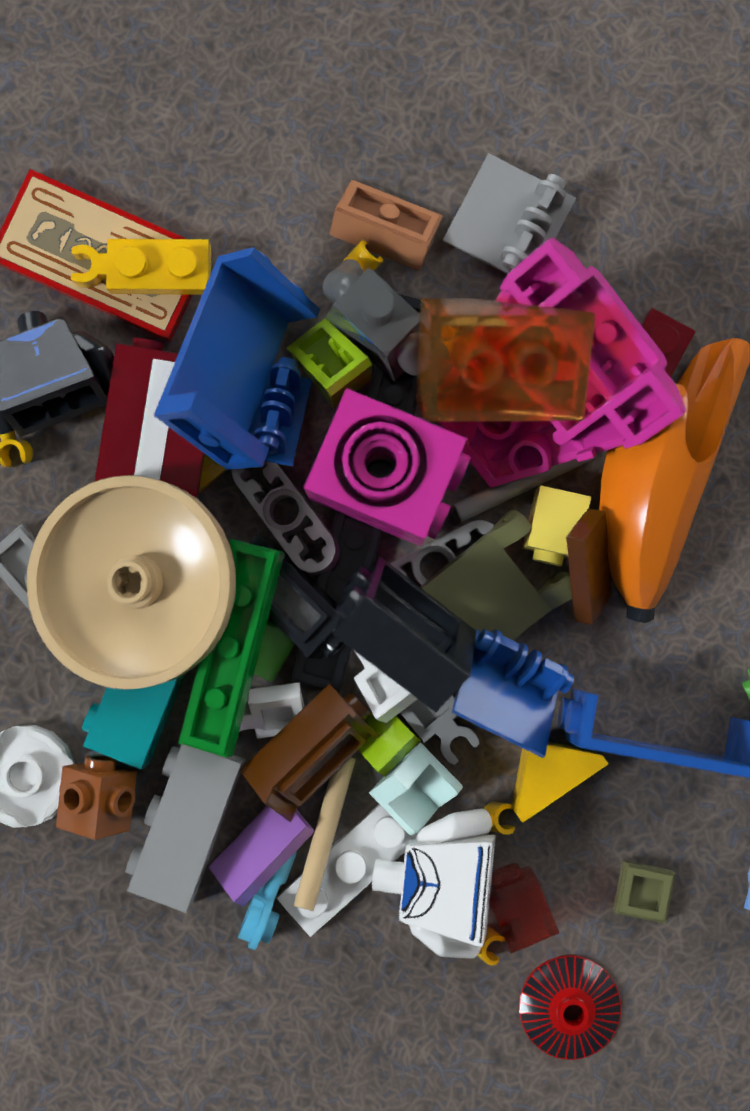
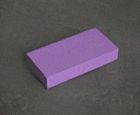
[209,806,315,907]

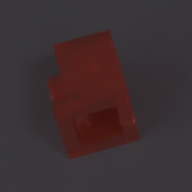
[490,863,559,954]

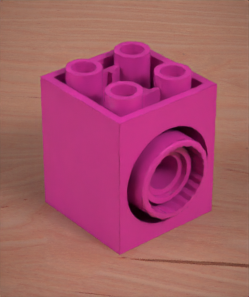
[304,388,471,547]

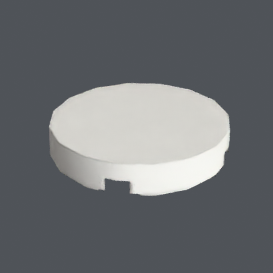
[0,725,76,828]

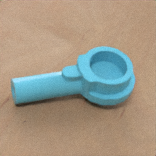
[237,852,297,951]

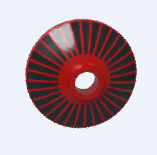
[519,955,621,1060]

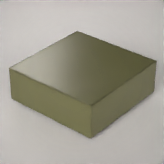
[613,860,676,924]

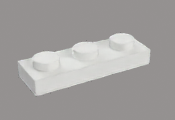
[276,804,420,937]

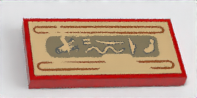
[0,169,212,343]

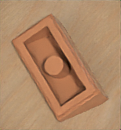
[330,180,443,271]

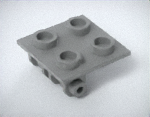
[443,153,576,274]

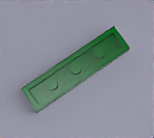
[179,539,285,758]

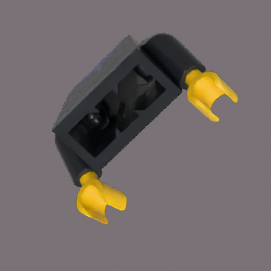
[0,311,114,467]

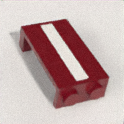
[94,338,205,499]

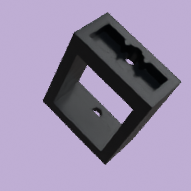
[333,556,476,713]

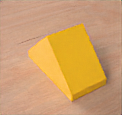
[512,742,609,823]

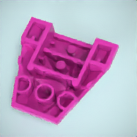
[428,237,686,488]

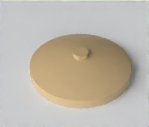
[27,476,236,689]

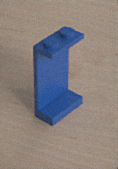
[153,247,320,470]
[558,688,750,778]

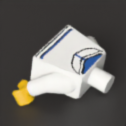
[372,801,515,966]

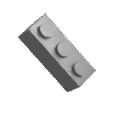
[125,745,246,913]

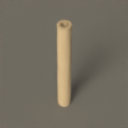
[293,757,356,911]

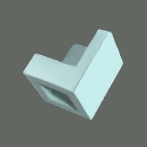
[369,743,463,835]

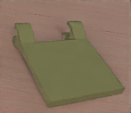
[420,509,572,640]

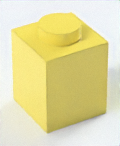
[522,485,591,566]

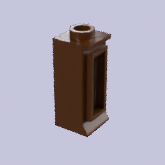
[239,684,379,822]

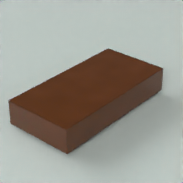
[566,509,612,625]

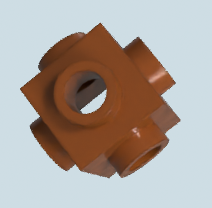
[56,754,137,840]

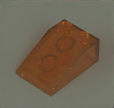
[416,298,595,422]

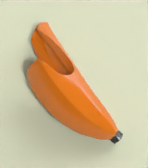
[599,338,750,623]

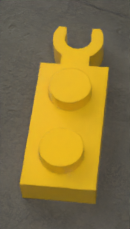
[71,239,211,295]

